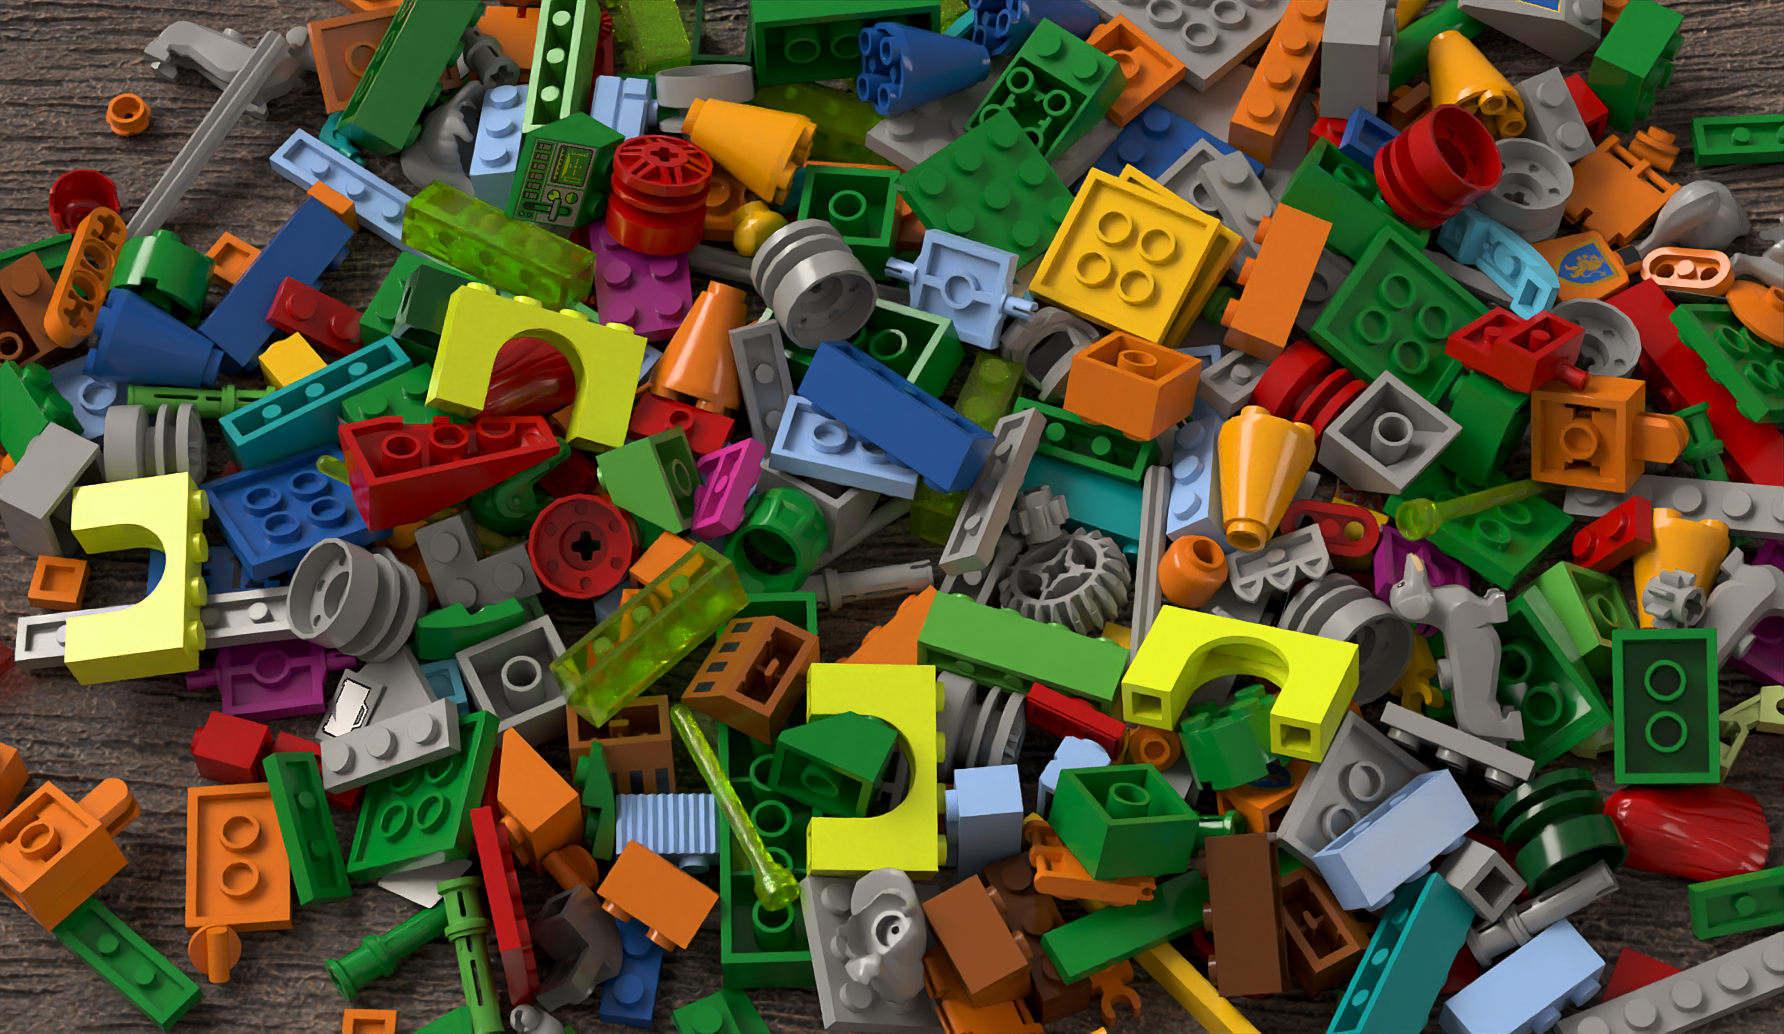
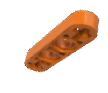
[44,207,127,348]

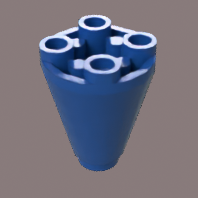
[969,0,1099,57]
[857,22,990,115]
[82,287,225,389]

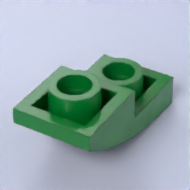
[414,597,524,660]
[573,741,615,860]

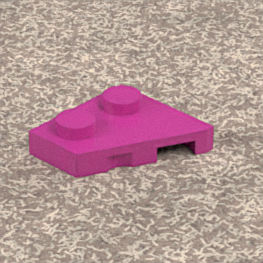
[691,437,767,541]

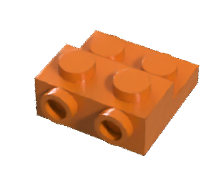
[1085,13,1186,128]

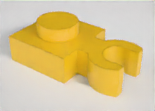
[1389,627,1444,716]

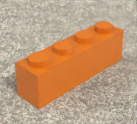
[1227,0,1329,169]

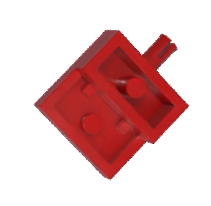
[1444,306,1591,394]

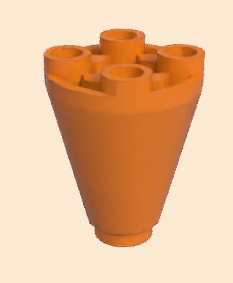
[648,281,748,418]

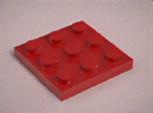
[469,805,540,1010]

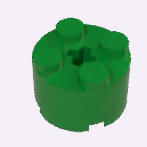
[106,229,216,330]
[1177,684,1294,791]

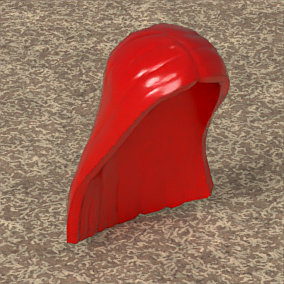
[467,309,576,424]
[1602,785,1771,882]

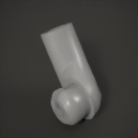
[510,1003,564,1034]

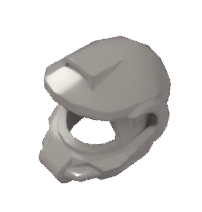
[1000,306,1104,404]

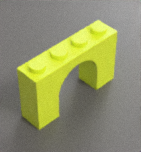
[425,282,648,455]
[64,472,210,686]
[1121,605,1359,763]
[806,663,947,880]

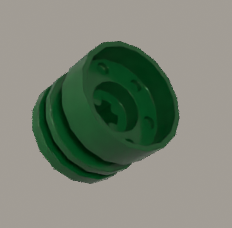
[1491,768,1629,899]

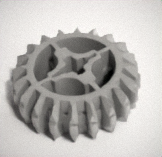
[998,527,1133,636]

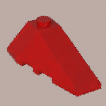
[338,416,560,532]

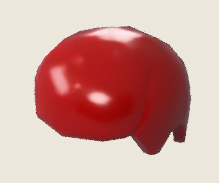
[49,169,121,240]

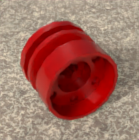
[1374,104,1503,230]
[605,135,713,256]
[1246,339,1370,468]
[528,494,643,599]

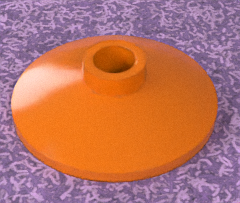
[1725,280,1784,348]

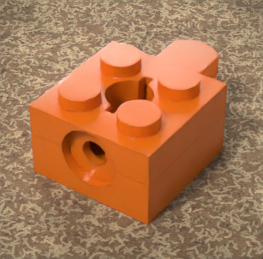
[1531,374,1689,493]
[0,778,141,932]

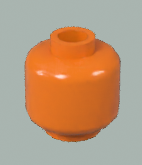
[1158,535,1229,609]

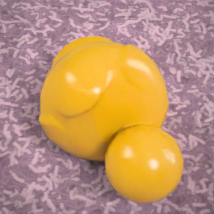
[733,200,789,257]

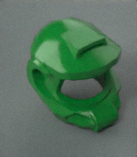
[466,437,571,536]
[723,486,829,594]

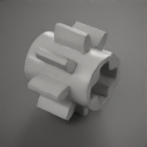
[1008,485,1070,544]
[1642,569,1706,629]

